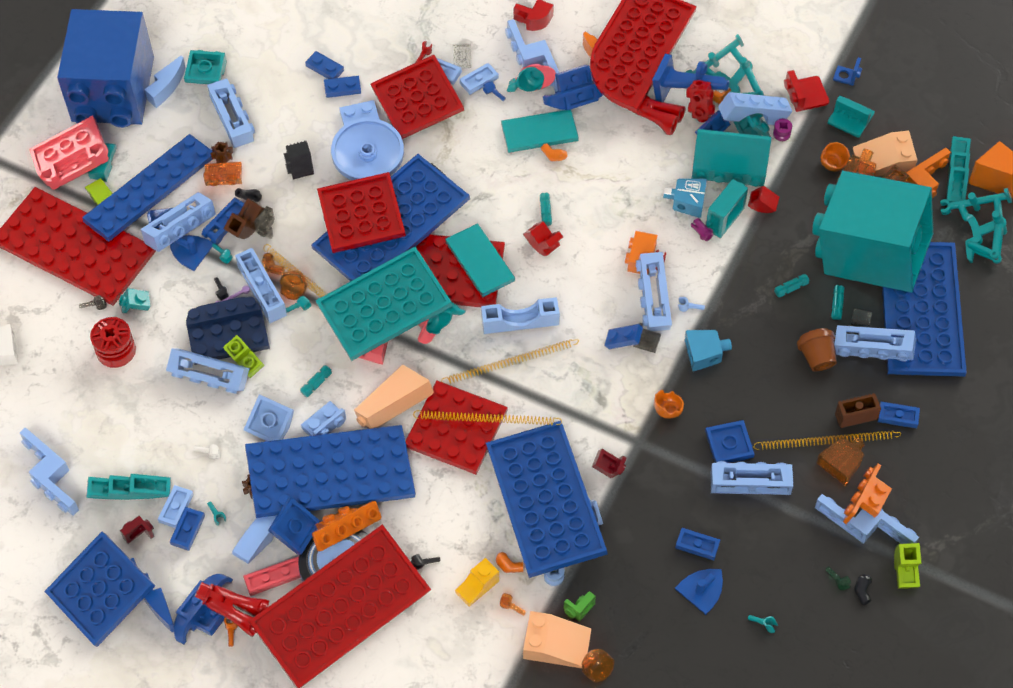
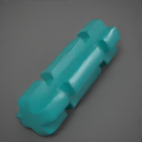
[540,192,552,226]
[774,274,810,297]
[831,285,844,320]
[300,365,332,397]

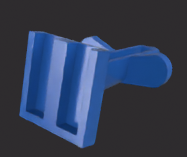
[652,54,729,103]

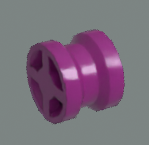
[773,118,793,141]

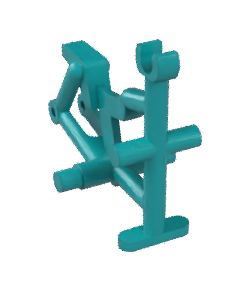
[686,34,765,96]
[940,188,1012,264]

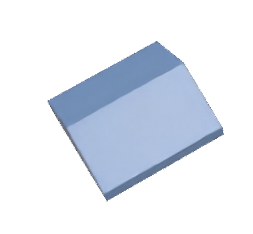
[244,394,294,441]

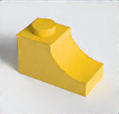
[455,558,499,607]

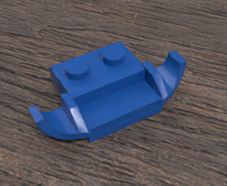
[543,64,603,110]
[174,574,234,645]

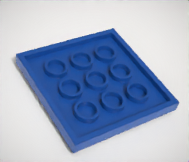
[44,531,156,647]

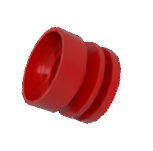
[90,317,136,368]

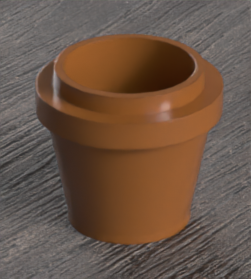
[797,328,837,371]

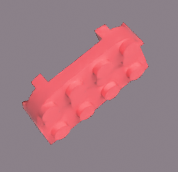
[29,115,108,190]

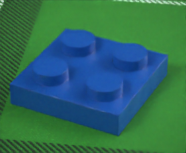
[705,420,755,463]
[268,497,321,555]

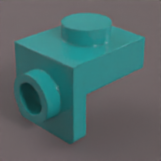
[119,288,151,313]

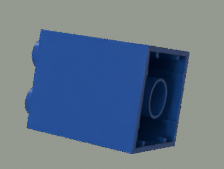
[57,9,154,128]

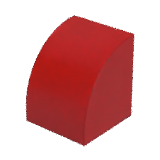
[748,185,780,213]

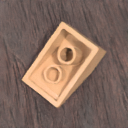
[853,131,917,177]
[523,611,591,669]

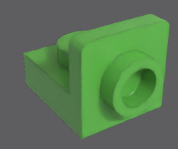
[564,591,596,622]

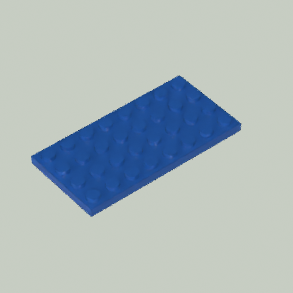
[311,154,470,281]
[882,242,967,377]
[486,421,608,578]
[245,425,416,518]

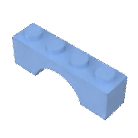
[718,92,793,125]
[481,297,560,334]

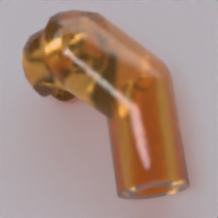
[262,253,285,275]

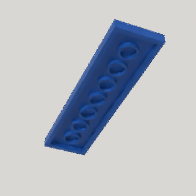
[82,134,213,242]

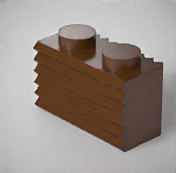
[835,393,881,428]

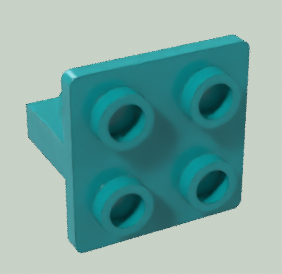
[827,95,875,138]
[733,113,771,137]

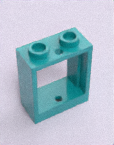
[706,179,748,238]

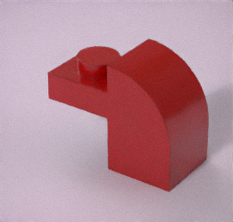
[513,0,554,31]
[523,221,563,256]

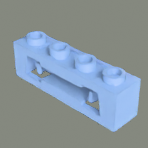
[207,78,255,148]
[141,192,216,252]
[235,248,287,323]
[636,252,672,332]
[834,325,916,361]
[166,348,250,394]
[710,461,793,495]

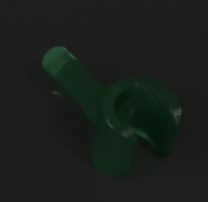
[826,567,851,590]

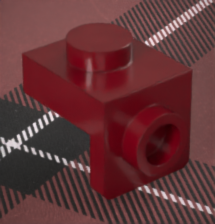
[592,449,626,478]
[120,516,154,544]

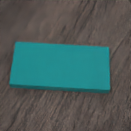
[501,109,579,153]
[445,223,515,297]

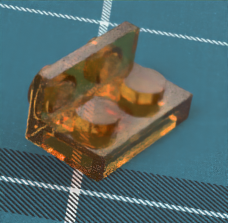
[203,162,242,186]

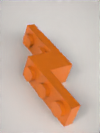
[903,148,951,198]

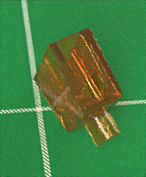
[837,149,877,182]
[817,438,864,486]

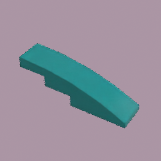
[946,136,971,202]
[86,474,171,500]

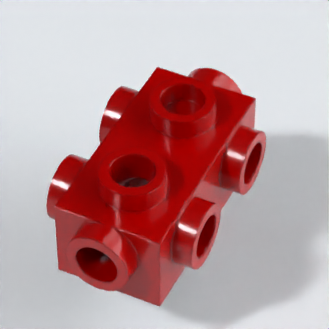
[686,80,715,122]

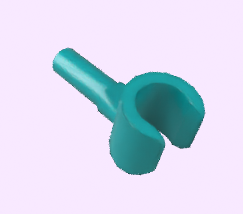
[212,244,233,264]
[286,296,311,313]
[207,501,226,526]
[748,615,778,633]

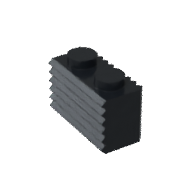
[283,140,314,180]

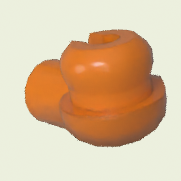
[541,144,567,161]

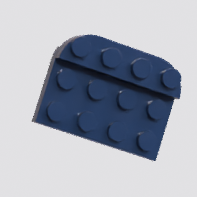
[186,296,270,365]

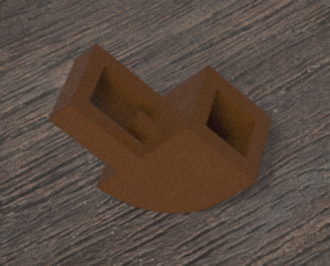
[223,198,265,239]

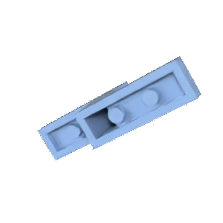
[505,19,559,92]
[19,427,79,516]
[815,494,919,544]

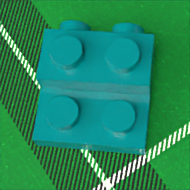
[184,50,227,85]

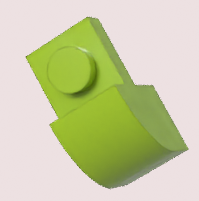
[894,543,922,589]

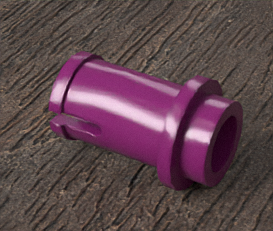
[691,218,714,241]

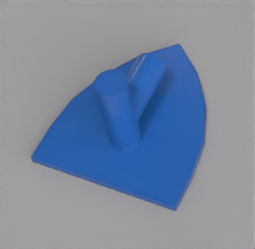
[170,235,214,271]
[675,569,723,615]

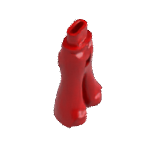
[629,96,686,135]
[195,582,269,637]

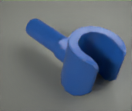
[483,82,506,101]

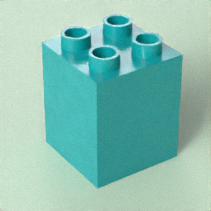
[812,170,934,293]

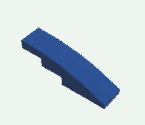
[131,558,174,632]

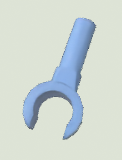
[678,297,705,312]

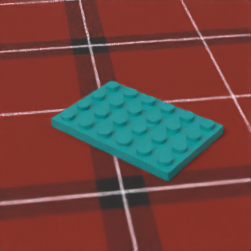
[315,247,453,361]

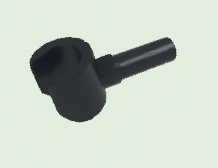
[214,277,229,301]
[410,554,440,570]

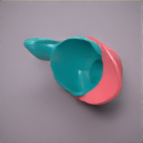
[507,64,556,92]
[418,302,466,344]

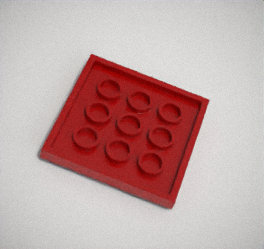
[370,55,465,139]
[317,172,406,253]
[405,380,508,475]

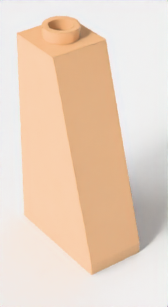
[354,364,434,429]

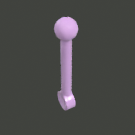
[216,286,250,302]

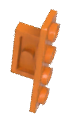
[843,463,892,524]
[312,501,381,551]

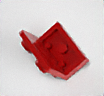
[784,70,829,112]

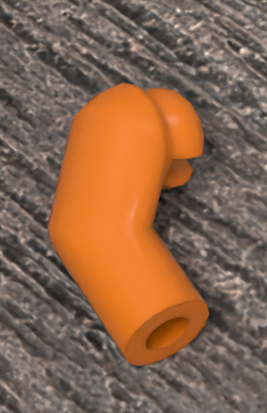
[496,552,523,573]

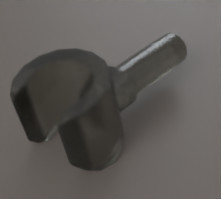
[79,295,107,310]

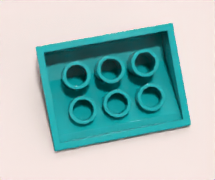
[691,129,772,187]

